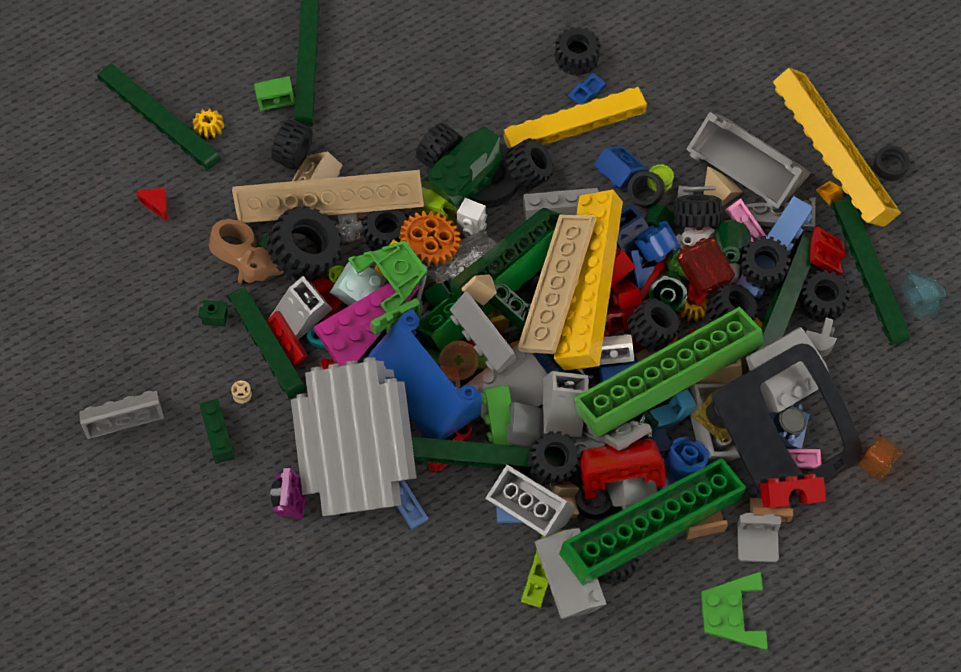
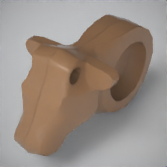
[208,219,284,285]

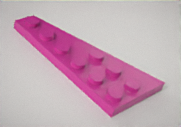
[313,283,420,366]

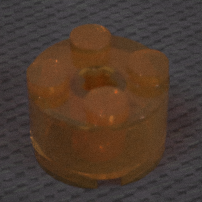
[439,341,478,381]
[857,434,903,481]

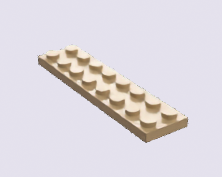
[518,215,596,354]

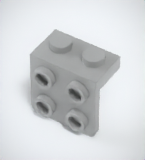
[737,513,781,563]

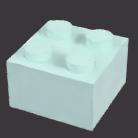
[330,262,387,306]

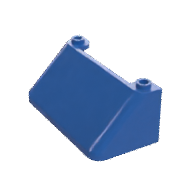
[368,309,482,440]

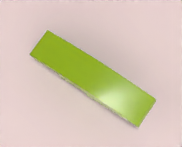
[521,529,564,608]

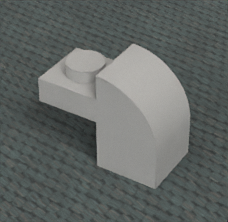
[806,318,837,357]

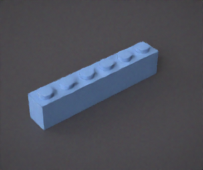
[736,196,813,299]

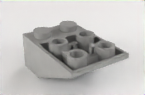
[268,276,333,340]
[542,371,589,439]

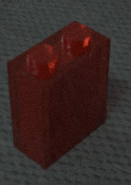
[676,237,735,297]

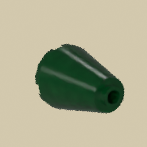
[713,219,751,264]
[649,270,687,311]

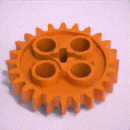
[399,211,461,266]

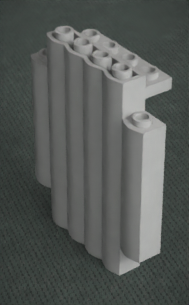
[291,357,417,516]

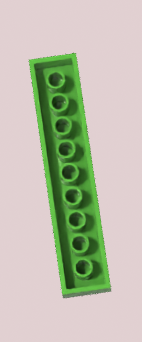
[574,307,763,438]

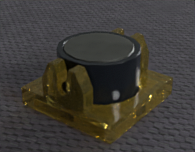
[692,389,729,442]

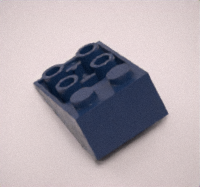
[617,204,654,268]

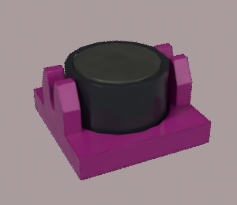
[271,468,305,520]

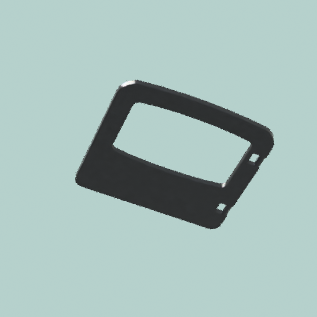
[712,343,862,508]

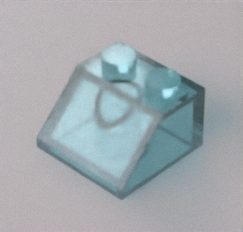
[901,271,946,320]

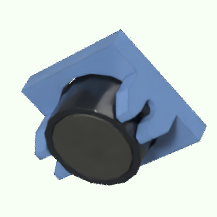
[769,404,810,449]

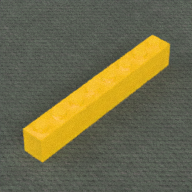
[503,87,647,149]

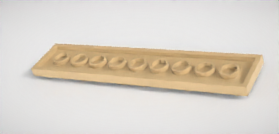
[232,170,424,223]

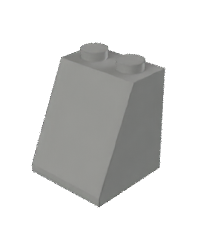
[605,477,657,510]

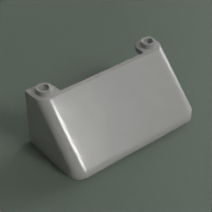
[686,112,811,210]

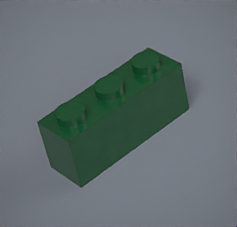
[199,398,235,464]

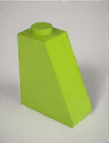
[411,187,458,226]

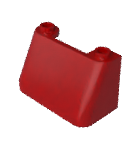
[579,439,666,500]

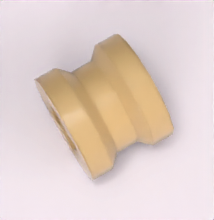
[231,380,252,404]

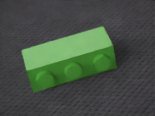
[481,384,511,446]

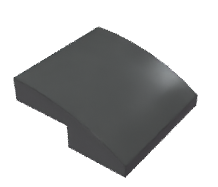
[507,402,544,448]

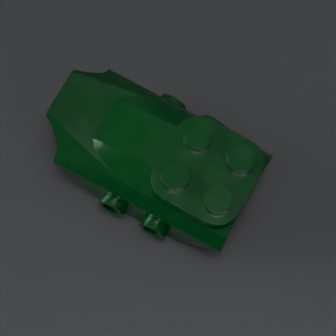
[421,126,503,207]

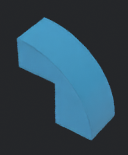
[643,389,697,431]

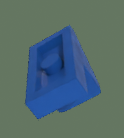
[626,250,655,288]

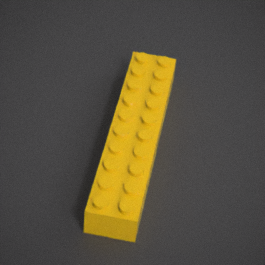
[773,68,901,227]
[554,190,623,370]

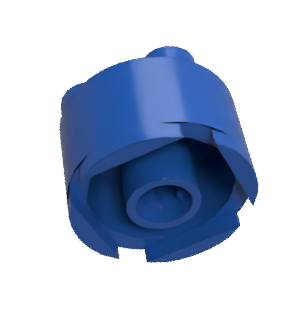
[635,221,680,263]
[664,437,709,482]

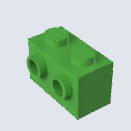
[254,76,295,111]

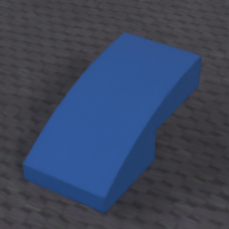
[568,73,606,104]

